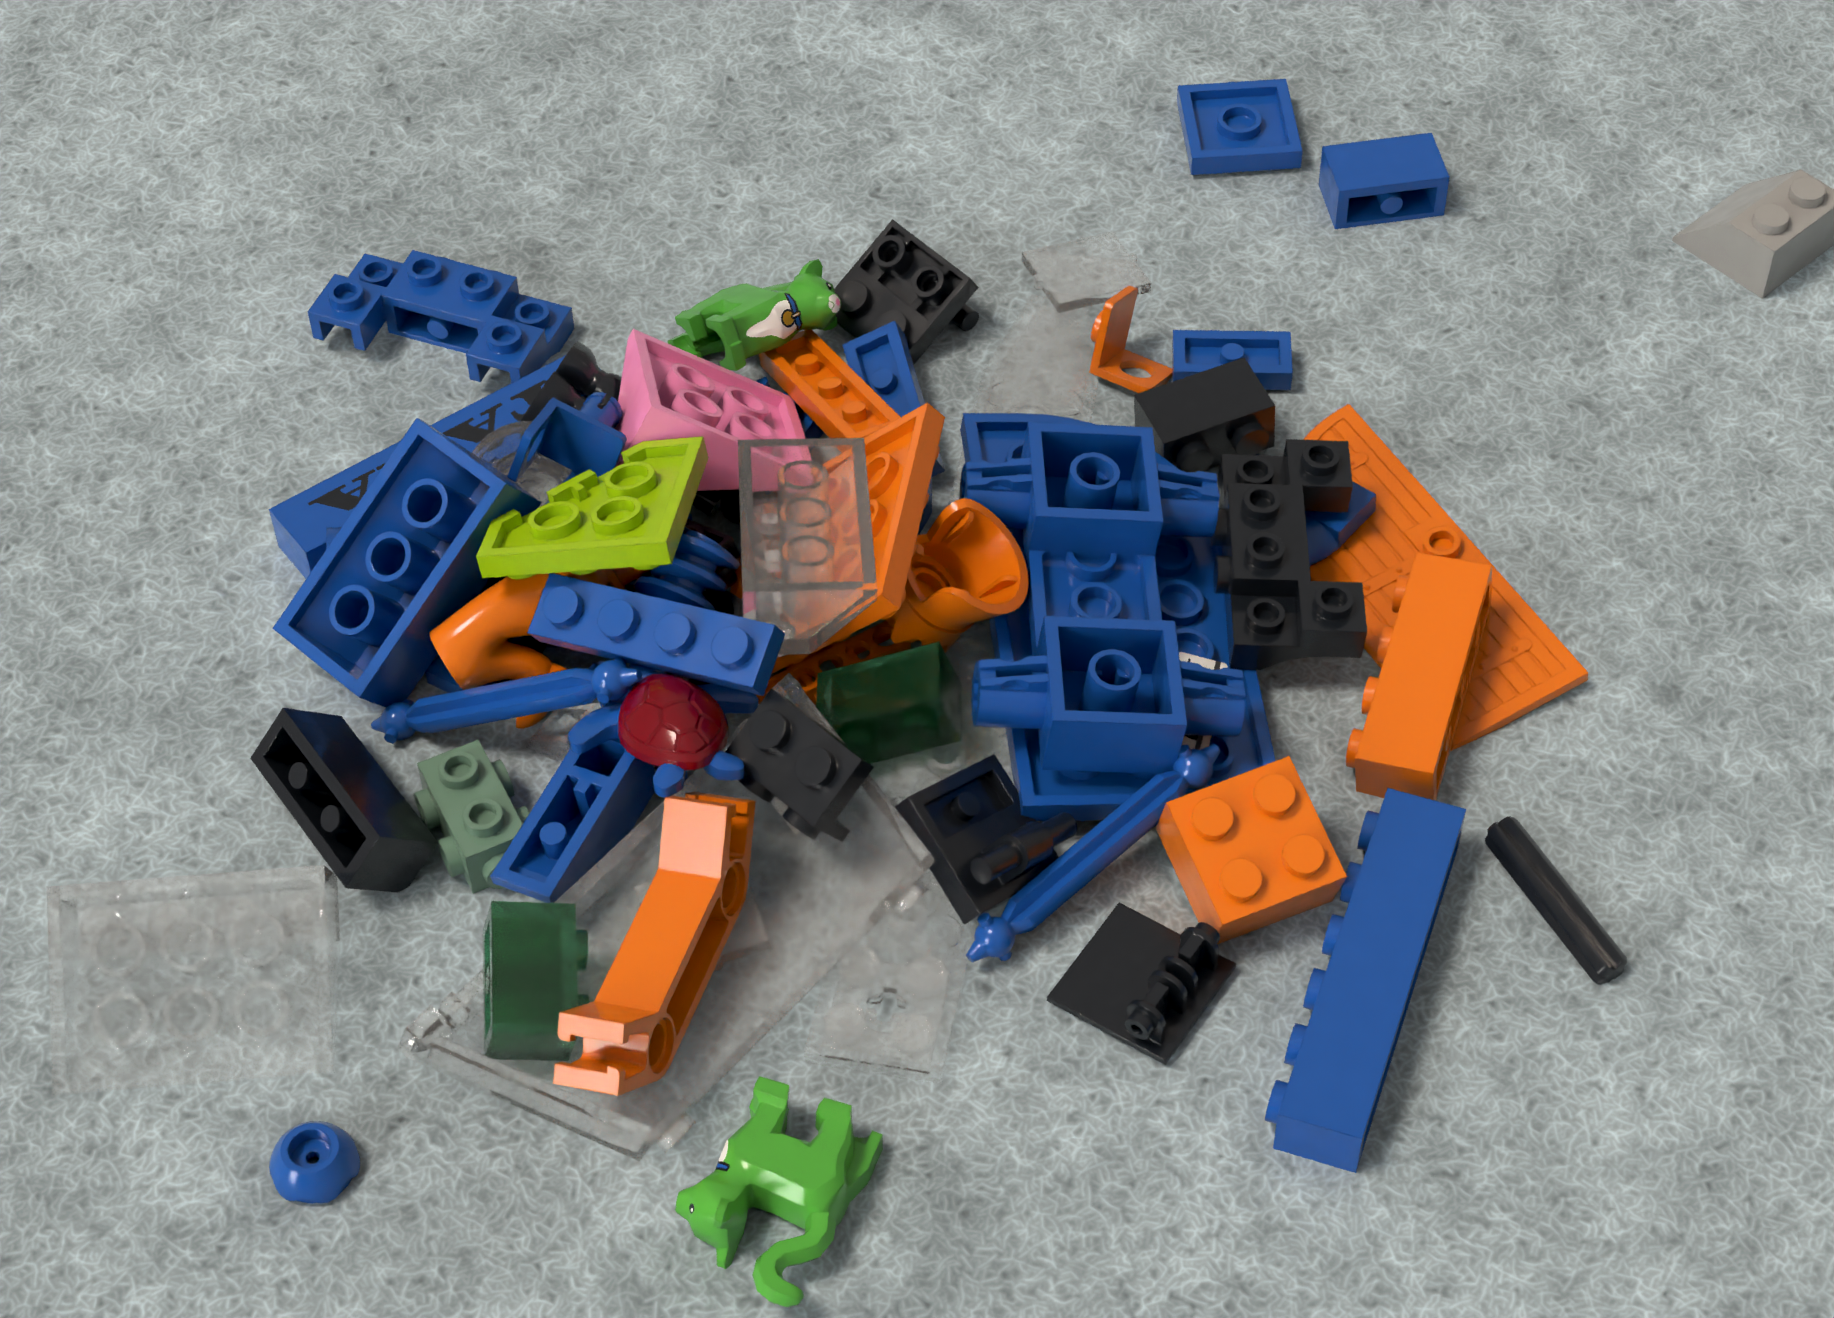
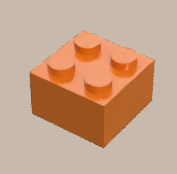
[1156,756,1347,944]

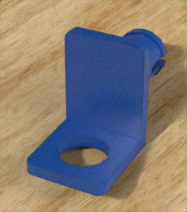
[507,392,627,482]

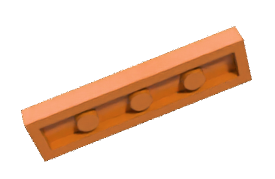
[759,329,900,450]

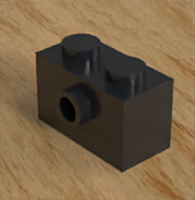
[1134,358,1275,472]

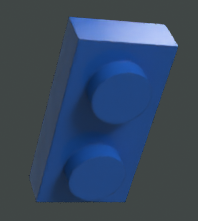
[1172,330,1293,390]

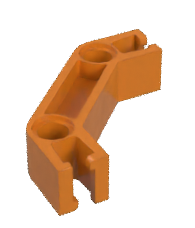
[553,792,756,1096]

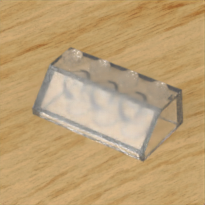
[738,438,877,657]

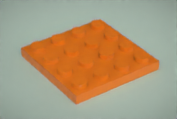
[730,402,945,674]

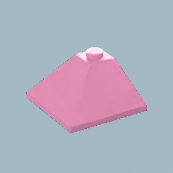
[614,329,818,491]

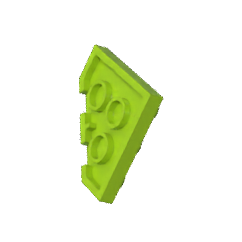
[476,436,709,580]

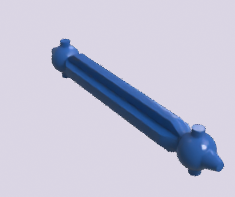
[371,658,642,744]
[966,744,1221,963]

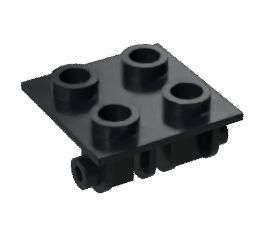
[1047,902,1236,1065]

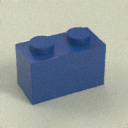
[1318,133,1450,229]

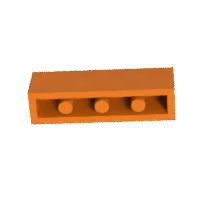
[1346,552,1492,801]

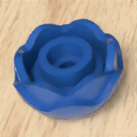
[269,1121,360,1203]

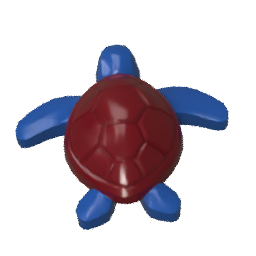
[568,664,759,798]

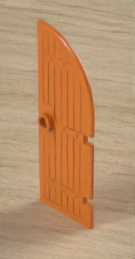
[1303,404,1588,751]

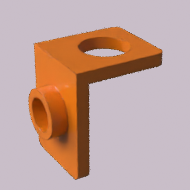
[1089,285,1172,393]

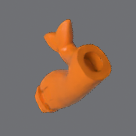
[429,567,649,729]

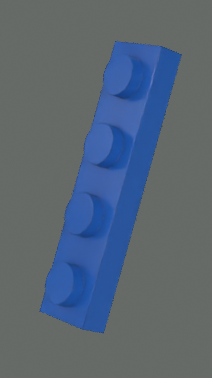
[527,573,785,696]

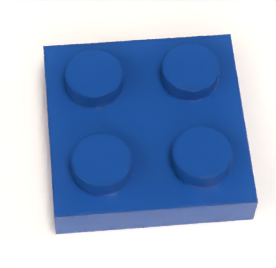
[1177,79,1303,175]

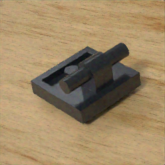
[834,219,979,364]
[893,754,1077,925]

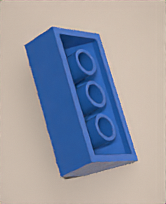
[272,418,542,707]

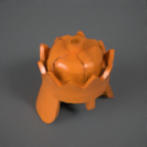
[886,498,1029,653]

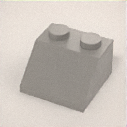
[1672,170,1834,299]

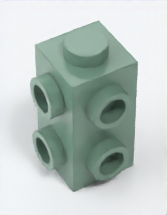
[413,739,529,894]

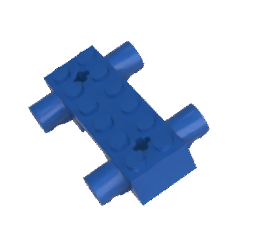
[959,421,1246,774]

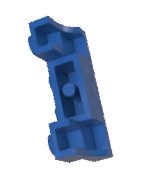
[308,250,575,383]

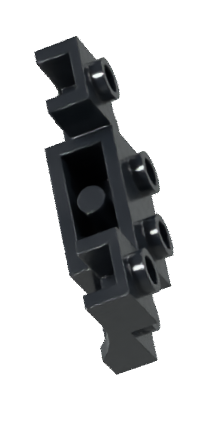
[1211,439,1367,670]

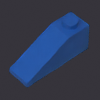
[490,738,655,905]

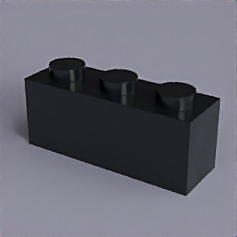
[250,708,438,893]

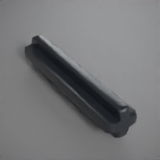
[1485,816,1627,985]

